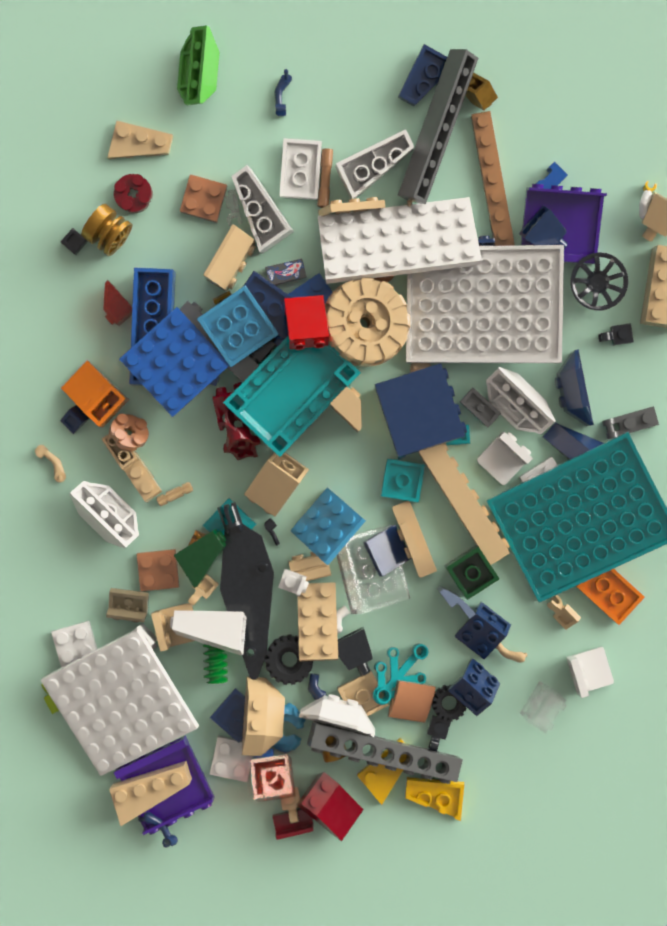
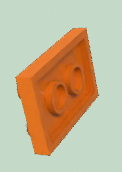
[576,569,645,625]

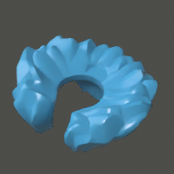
[272,703,306,753]

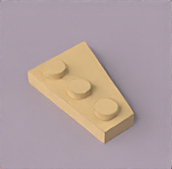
[318,197,386,216]

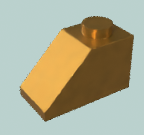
[465,72,498,110]

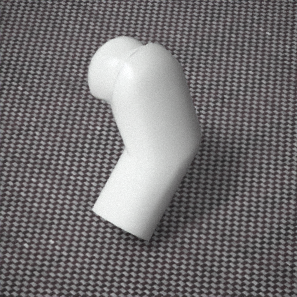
[337,606,350,634]

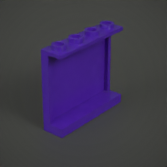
[520,184,607,264]
[113,735,215,835]

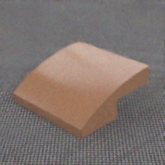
[388,680,436,723]

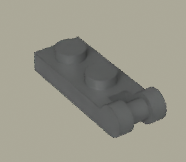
[602,406,659,439]

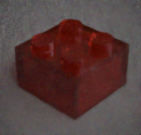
[250,754,296,802]

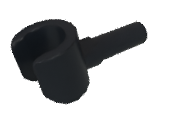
[264,518,280,546]

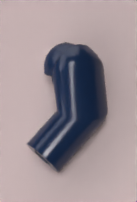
[308,673,327,700]

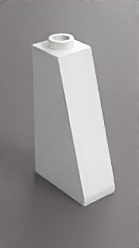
[170,610,246,655]

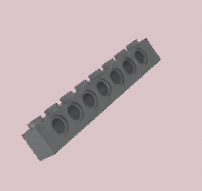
[307,721,463,784]

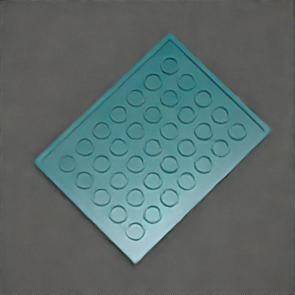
[487,432,667,603]

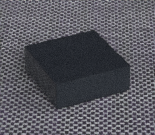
[60,228,88,255]

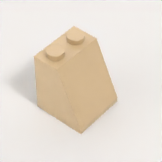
[244,452,309,517]

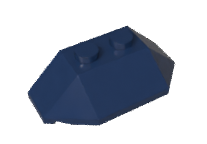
[555,349,594,426]

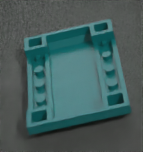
[223,336,361,457]

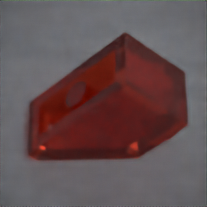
[103,280,132,326]

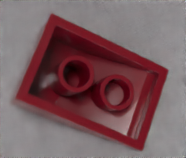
[296,772,364,841]

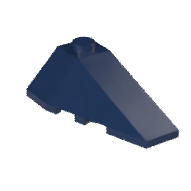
[542,422,603,460]

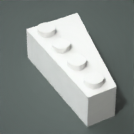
[335,129,414,199]

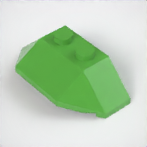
[177,25,220,106]

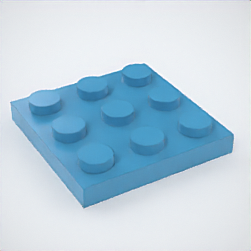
[197,285,279,367]
[290,487,366,565]

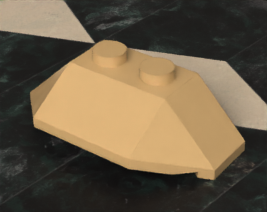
[241,677,285,756]

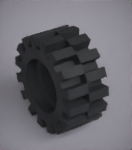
[432,685,467,722]

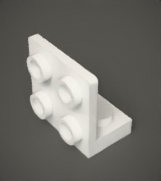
[566,647,614,698]

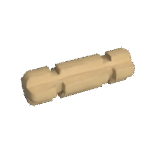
[156,482,193,506]

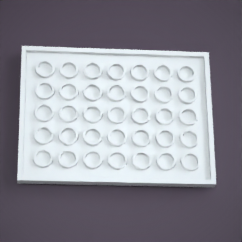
[406,245,564,363]

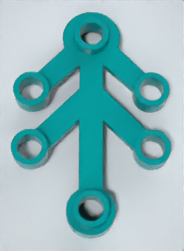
[372,643,429,705]

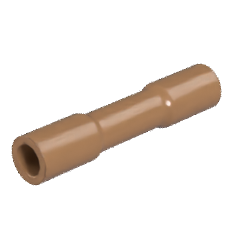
[317,148,333,208]

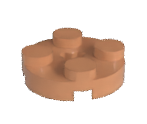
[109,413,149,451]

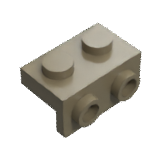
[106,588,149,623]

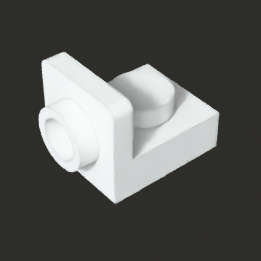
[278,569,309,596]

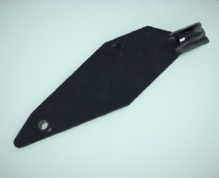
[217,502,274,680]

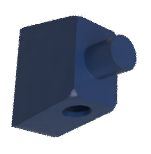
[519,205,568,249]

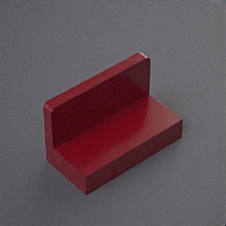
[272,808,314,840]

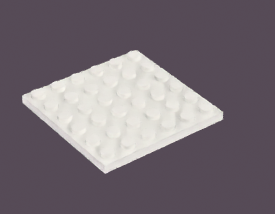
[40,628,199,776]

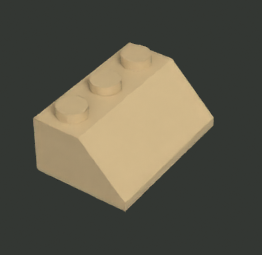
[204,224,256,292]
[330,387,362,433]

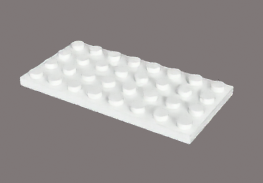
[318,197,482,284]

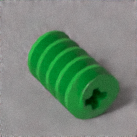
[203,644,228,684]

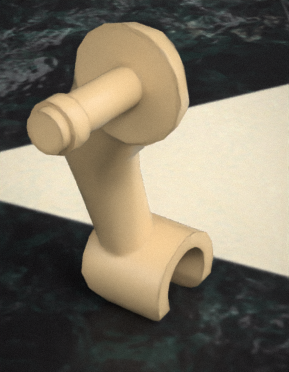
[35,445,66,482]
[496,643,527,663]

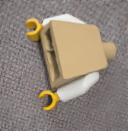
[639,181,667,242]

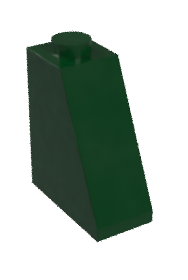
[174,529,226,588]

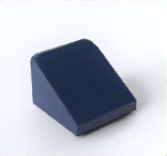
[60,405,89,434]

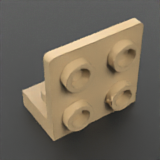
[151,603,194,652]

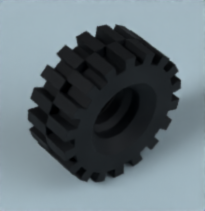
[265,634,313,685]

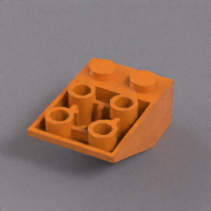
[61,360,129,427]

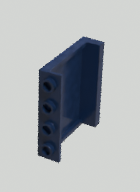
[375,363,467,460]

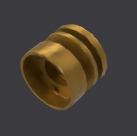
[81,204,133,256]

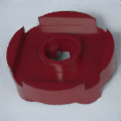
[114,174,153,213]

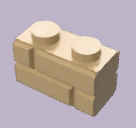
[289,552,331,581]

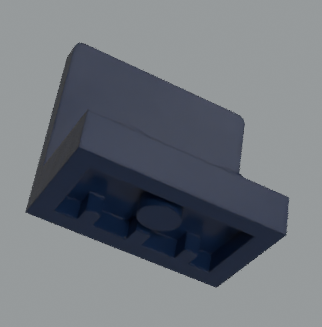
[455,602,511,659]
[448,658,500,716]

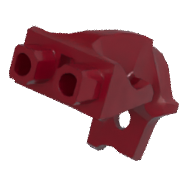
[212,382,261,460]

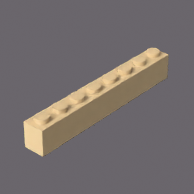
[418,443,510,565]

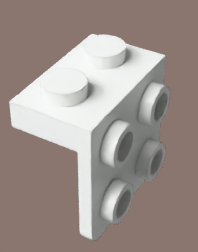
[477,432,533,485]

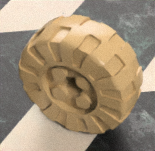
[325,277,410,367]

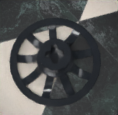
[570,252,628,311]

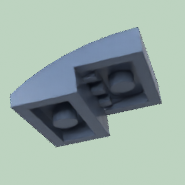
[437,586,475,619]

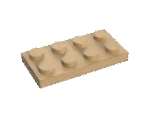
[298,582,338,661]

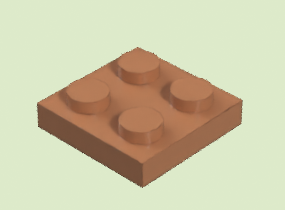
[180,174,228,223]
[137,549,180,591]

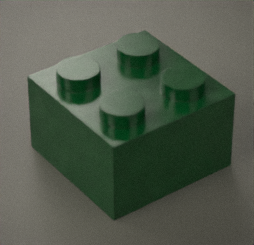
[444,545,499,600]

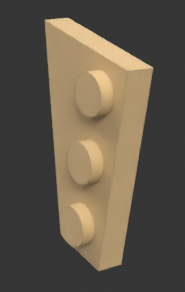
[107,121,173,159]

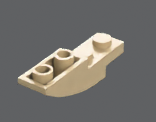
[102,434,162,502]

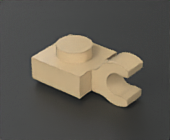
[188,574,219,606]
[547,595,581,630]
[279,787,301,823]

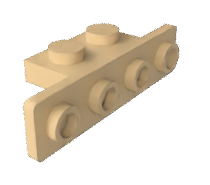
[392,501,437,578]

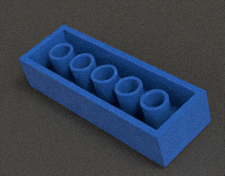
[129,268,176,386]

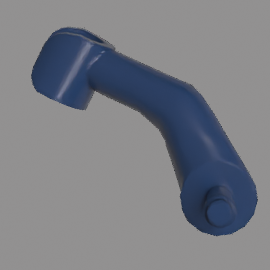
[274,69,292,116]
[138,812,178,848]

